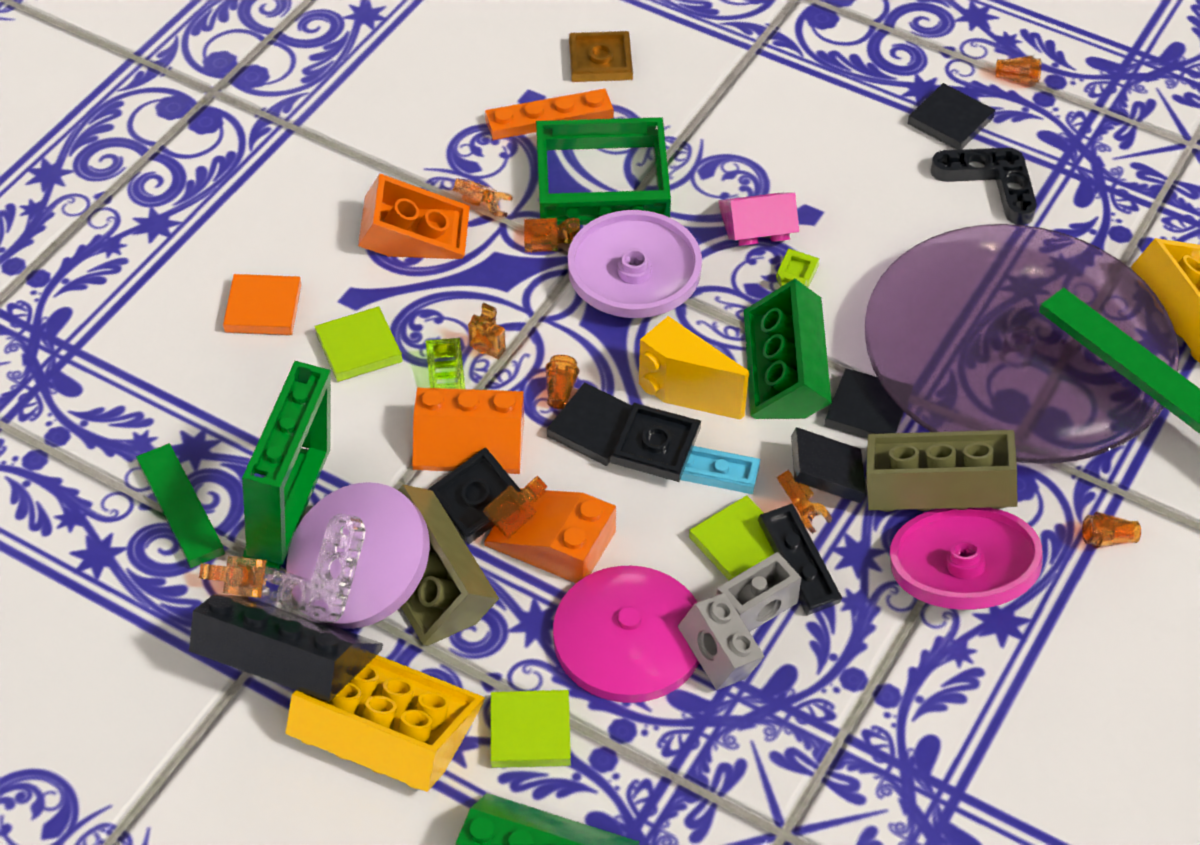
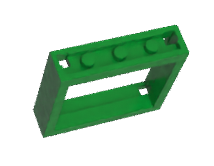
[536,117,671,226]
[242,361,331,565]

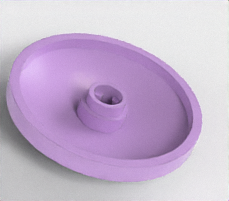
[568,210,702,318]
[286,482,430,629]

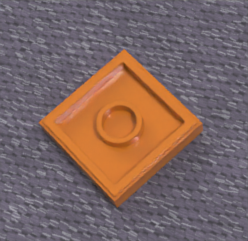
[223,274,302,335]

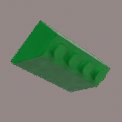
[744,278,832,419]
[455,793,640,845]

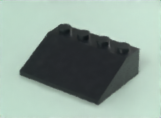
[189,594,383,702]

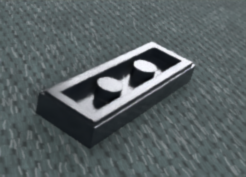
[758,503,842,615]

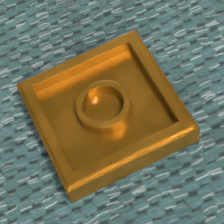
[569,31,633,82]

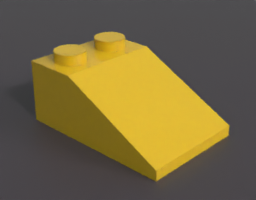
[639,316,749,420]

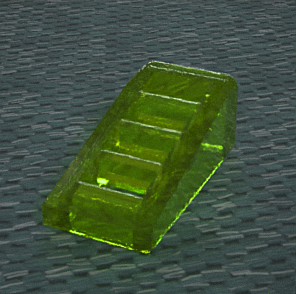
[425,338,466,389]

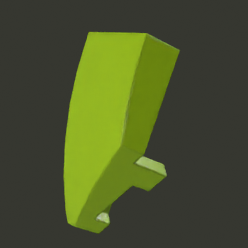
[776,248,819,287]

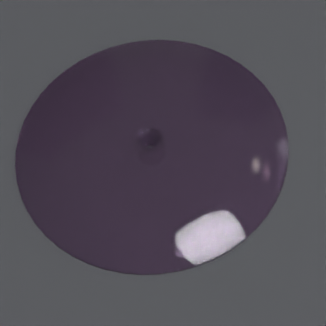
[865,224,1179,464]

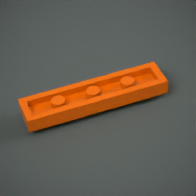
[485,88,614,140]

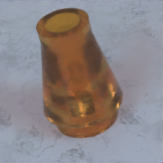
[995,55,1042,86]
[545,355,580,409]
[1082,512,1141,548]

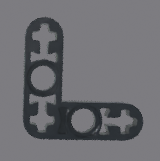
[931,148,1037,225]

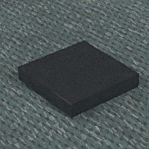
[908,83,995,150]
[824,368,913,439]
[547,382,632,466]
[611,403,701,482]
[791,427,866,503]
[427,447,528,544]

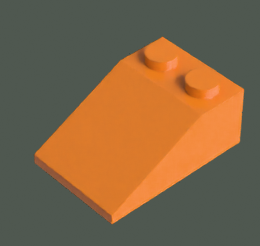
[358,173,470,259]
[484,488,616,583]

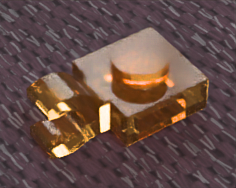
[452,178,513,217]
[524,218,580,252]
[468,303,506,359]
[776,469,832,534]
[483,476,548,539]
[199,555,267,598]

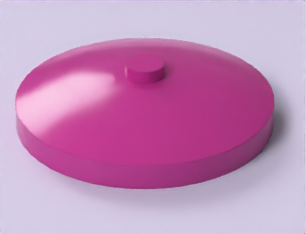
[890,507,1043,610]
[553,566,699,703]

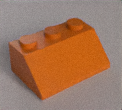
[412,387,524,474]

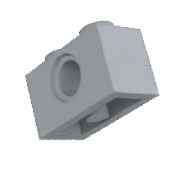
[716,552,801,632]
[677,592,765,691]

